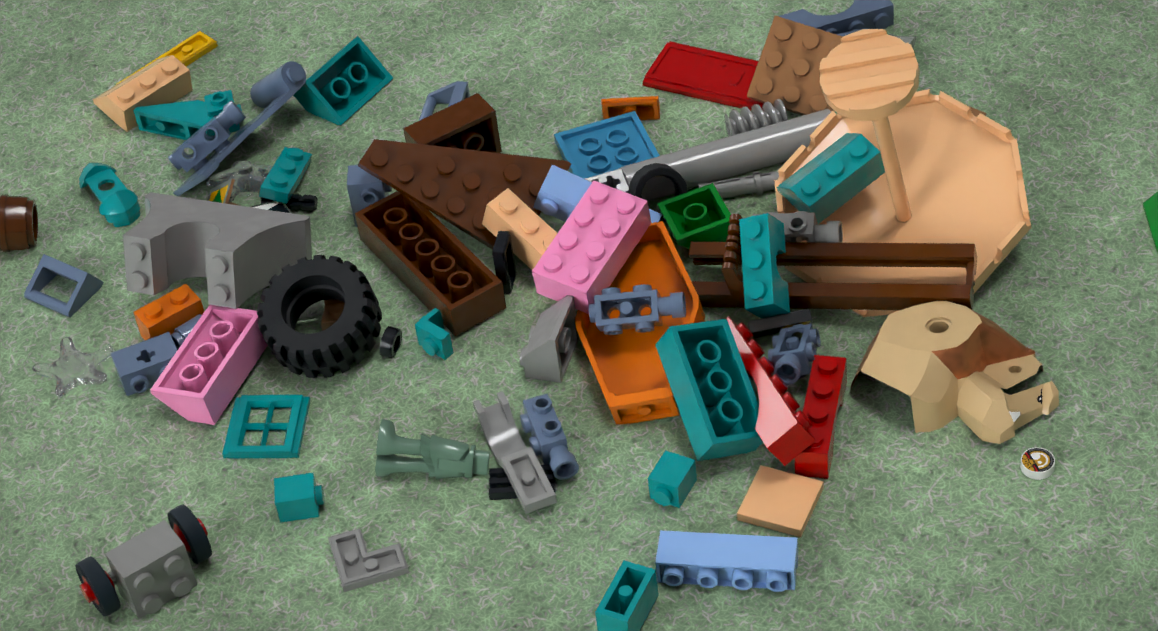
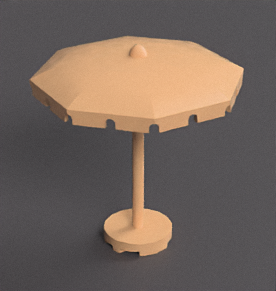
[774,29,1031,317]

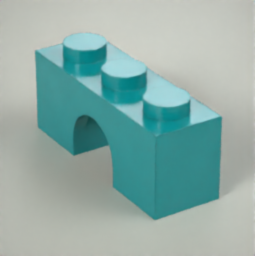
[739,213,790,318]

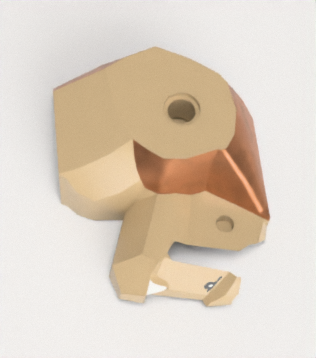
[850,301,1059,444]

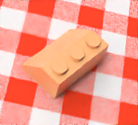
[93,55,193,132]

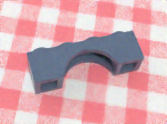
[779,0,894,34]

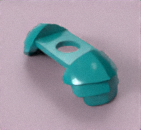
[79,163,140,227]

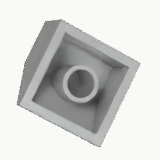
[520,295,579,383]

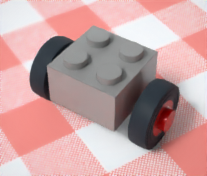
[75,504,212,619]

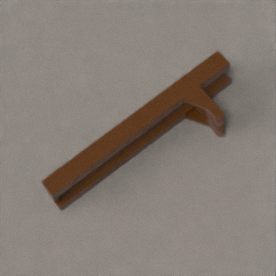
[689,214,977,310]

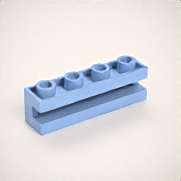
[655,530,798,592]

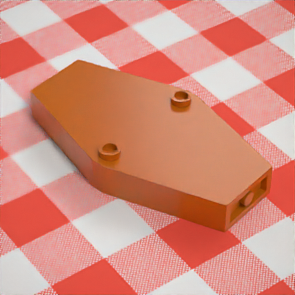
[575,221,705,425]

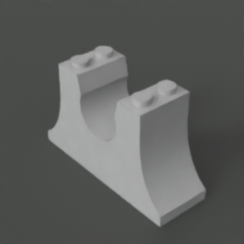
[123,192,312,309]

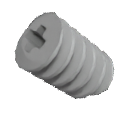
[724,99,788,137]

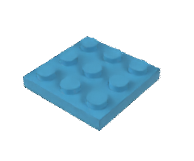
[554,111,660,179]

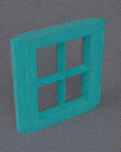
[222,395,310,458]

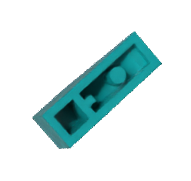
[133,100,217,140]

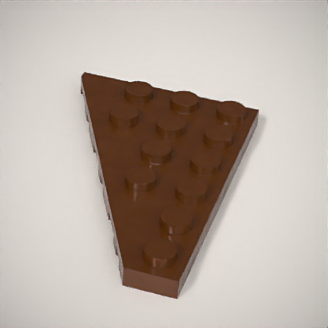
[358,139,571,255]

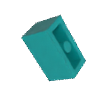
[595,560,659,631]

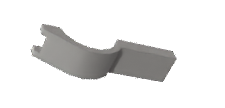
[473,391,557,514]

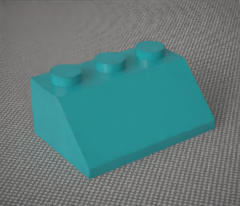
[293,36,393,125]
[776,133,885,224]

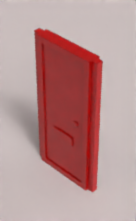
[642,41,764,111]

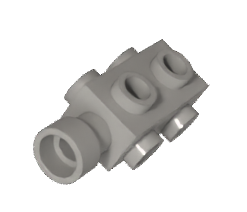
[753,211,843,243]

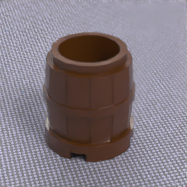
[0,194,38,252]

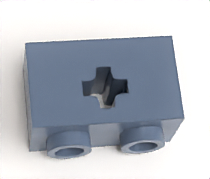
[110,332,177,396]

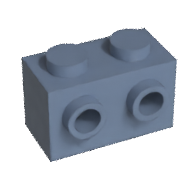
[347,165,392,227]

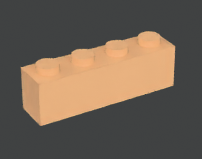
[482,188,557,270]

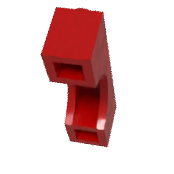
[795,355,847,479]

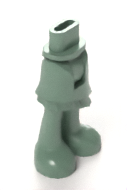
[375,419,490,480]

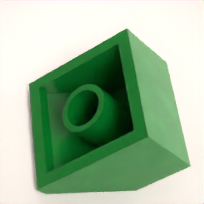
[657,183,731,249]

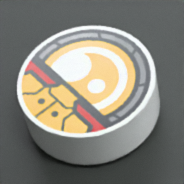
[1020,447,1055,480]

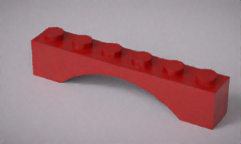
[725,316,816,466]

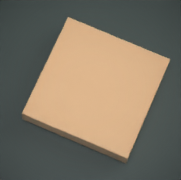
[737,465,824,537]

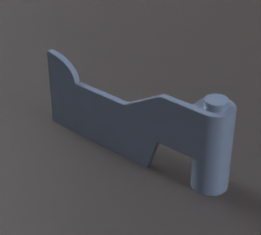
[173,61,306,196]

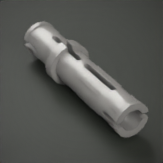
[698,171,779,199]

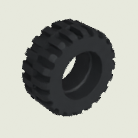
[257,255,382,378]

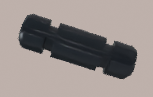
[261,194,318,211]

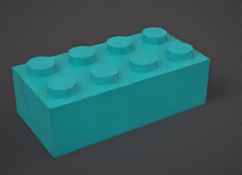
[655,319,763,461]

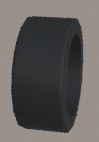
[628,163,688,222]

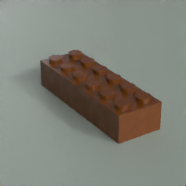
[355,191,506,336]

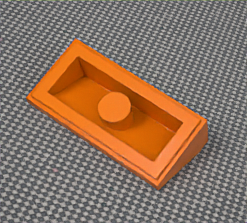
[601,96,660,121]

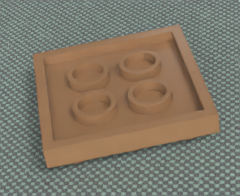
[747,16,843,116]

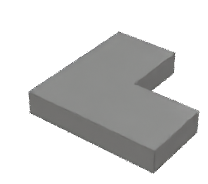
[328,528,409,592]

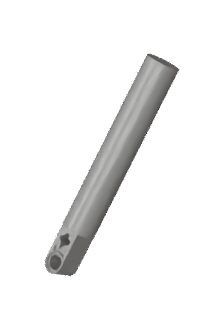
[585,109,831,201]

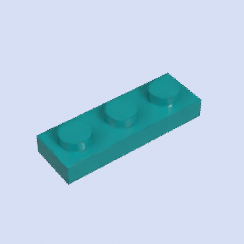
[259,147,312,204]

